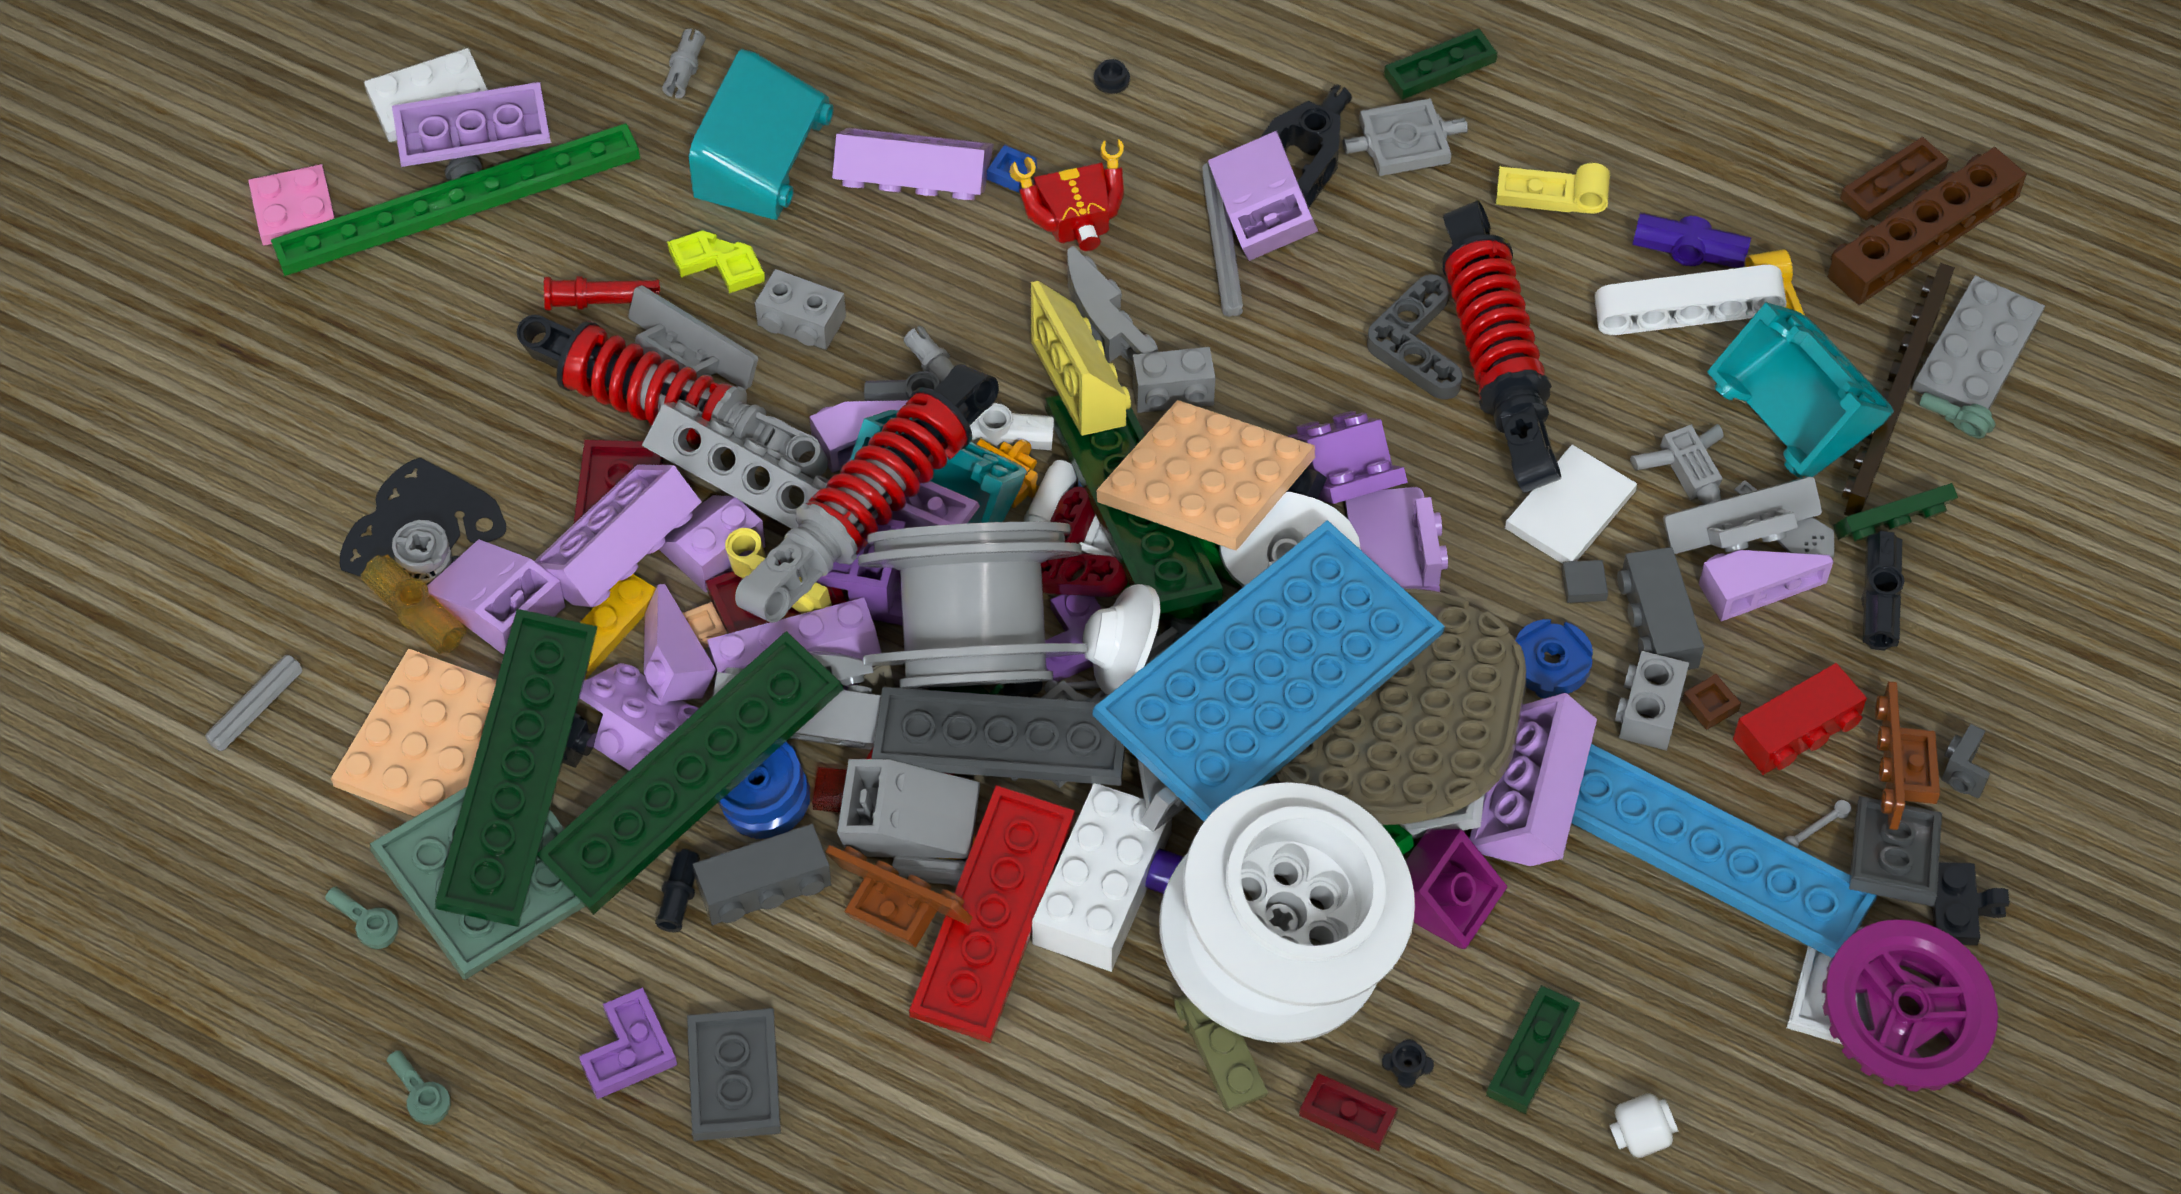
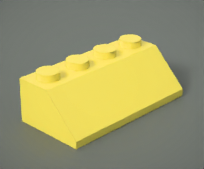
[1031,281,1131,436]

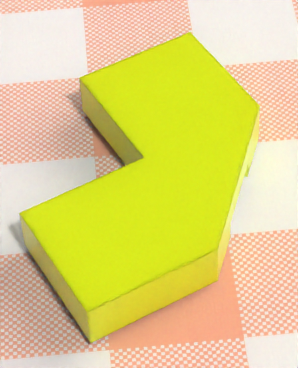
[667,230,765,293]

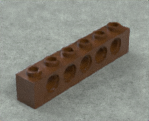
[1827,147,2027,306]

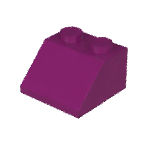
[1406,829,1508,949]

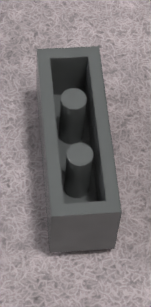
[1617,547,1704,670]
[693,824,831,925]

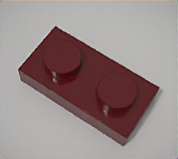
[1299,1073,1398,1151]

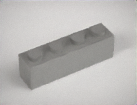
[713,667,881,750]

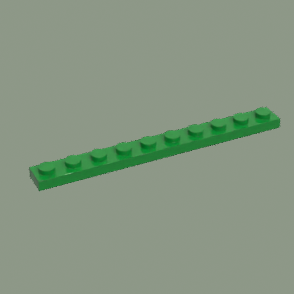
[271,123,640,276]

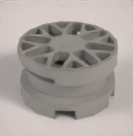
[392,520,452,584]

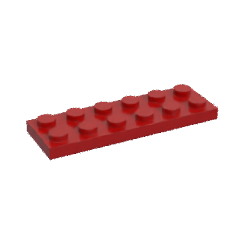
[909,785,1075,1043]

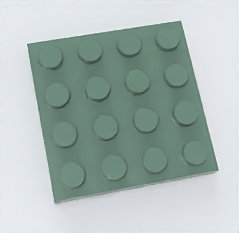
[370,787,585,980]

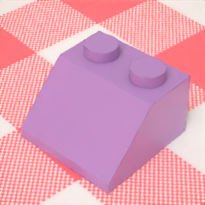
[659,495,765,593]

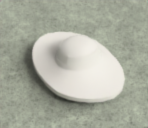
[1219,492,1361,587]
[1082,585,1160,695]

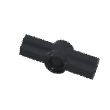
[1861,531,1905,651]

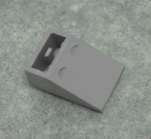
[837,759,980,859]

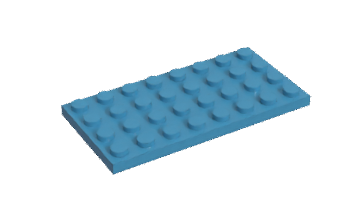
[1092,520,1445,822]

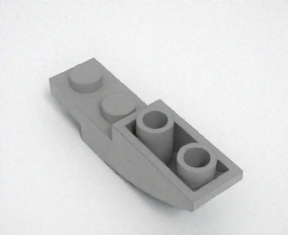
[1067,246,1158,367]

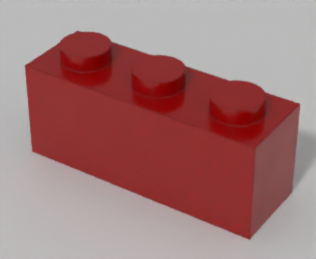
[1733,663,1867,775]

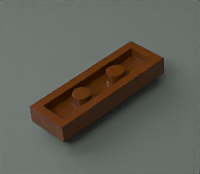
[1840,136,1949,221]

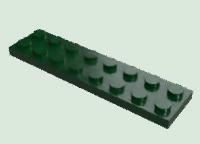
[1045,395,1223,614]
[435,609,597,927]
[537,631,844,915]

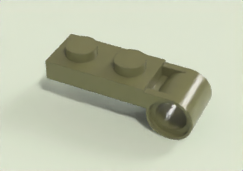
[1174,994,1268,1112]

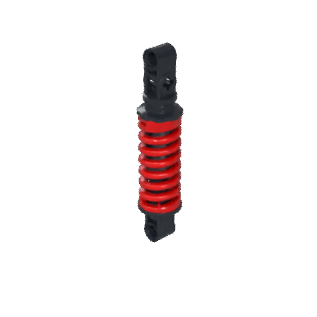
[1441,200,1562,493]

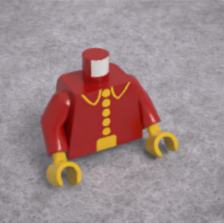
[1009,139,1124,251]

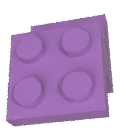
[1288,411,1408,504]
[816,520,906,625]

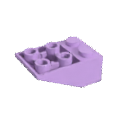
[1208,131,1318,261]
[422,539,565,655]

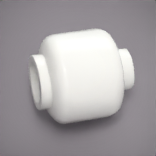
[1609,1093,1678,1158]

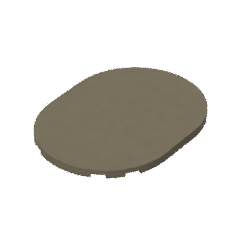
[1276,589,1526,825]

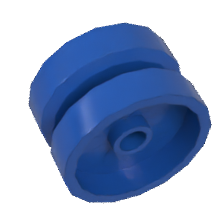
[718,742,810,839]

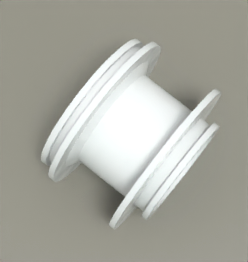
[1159,783,1415,1043]

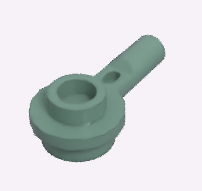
[1920,392,1996,439]
[325,887,399,949]
[387,1050,451,1125]

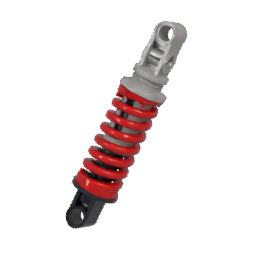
[517,315,828,479]
[735,364,999,623]

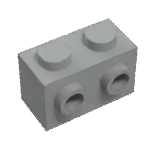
[755,269,846,350]
[1132,347,1215,413]

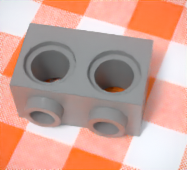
[1615,651,1689,751]

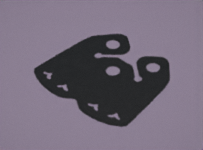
[339,458,506,596]

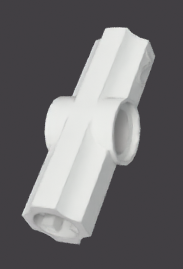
[970,403,1054,450]

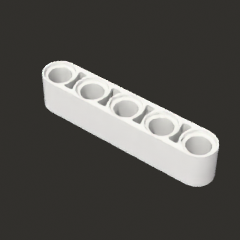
[1594,265,1787,335]

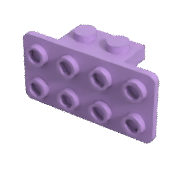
[1345,487,1448,592]
[580,663,699,771]

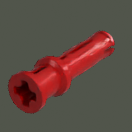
[544,276,660,311]

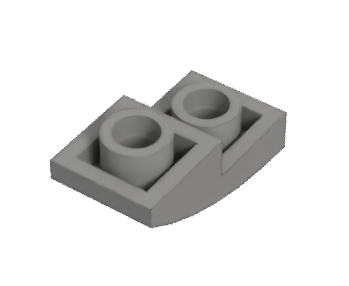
[809,651,873,686]

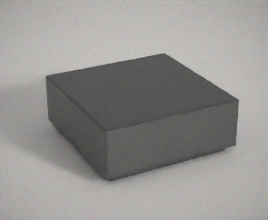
[1562,560,1608,603]

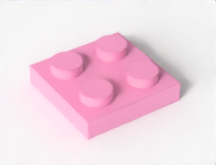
[248,164,335,246]

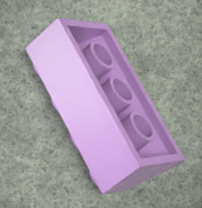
[392,82,551,167]
[832,128,993,200]
[535,465,701,607]
[707,597,881,691]
[1470,693,1597,866]

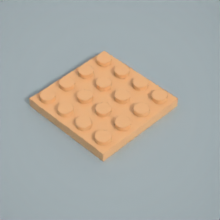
[1096,400,1315,551]
[331,648,497,817]

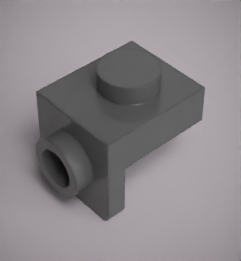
[1942,724,1990,798]

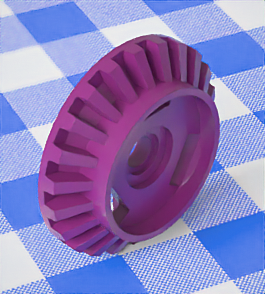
[1822,919,1998,1092]

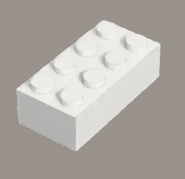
[1032,784,1172,972]

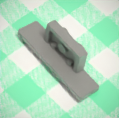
[628,285,758,390]
[1663,476,1822,554]

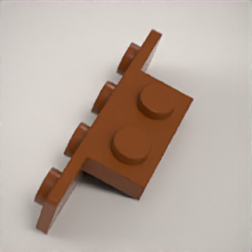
[1875,681,1940,830]
[825,845,973,948]

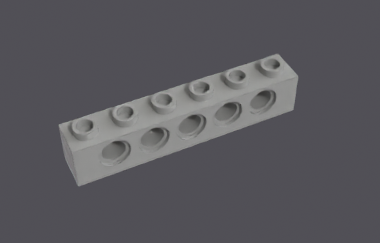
[642,400,828,529]

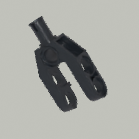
[1260,85,1352,208]

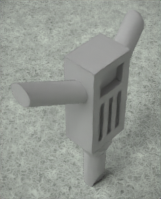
[1630,424,1723,504]

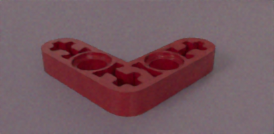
[1041,487,1128,597]

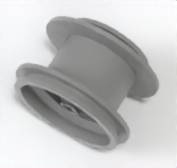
[858,522,1087,688]

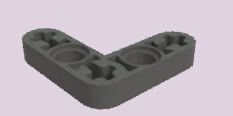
[1367,274,1463,400]

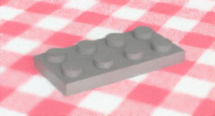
[1912,275,2045,410]

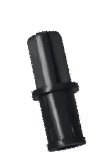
[655,849,700,932]

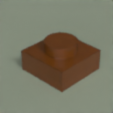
[1682,674,1741,730]

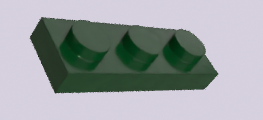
[1384,28,1498,100]
[1833,483,1958,542]
[1486,985,1580,1114]

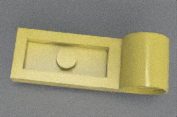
[1496,163,1610,213]
[725,528,832,614]

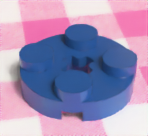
[1515,619,1593,699]

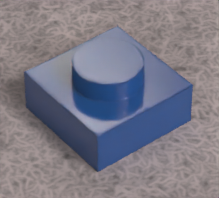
[987,145,1037,193]

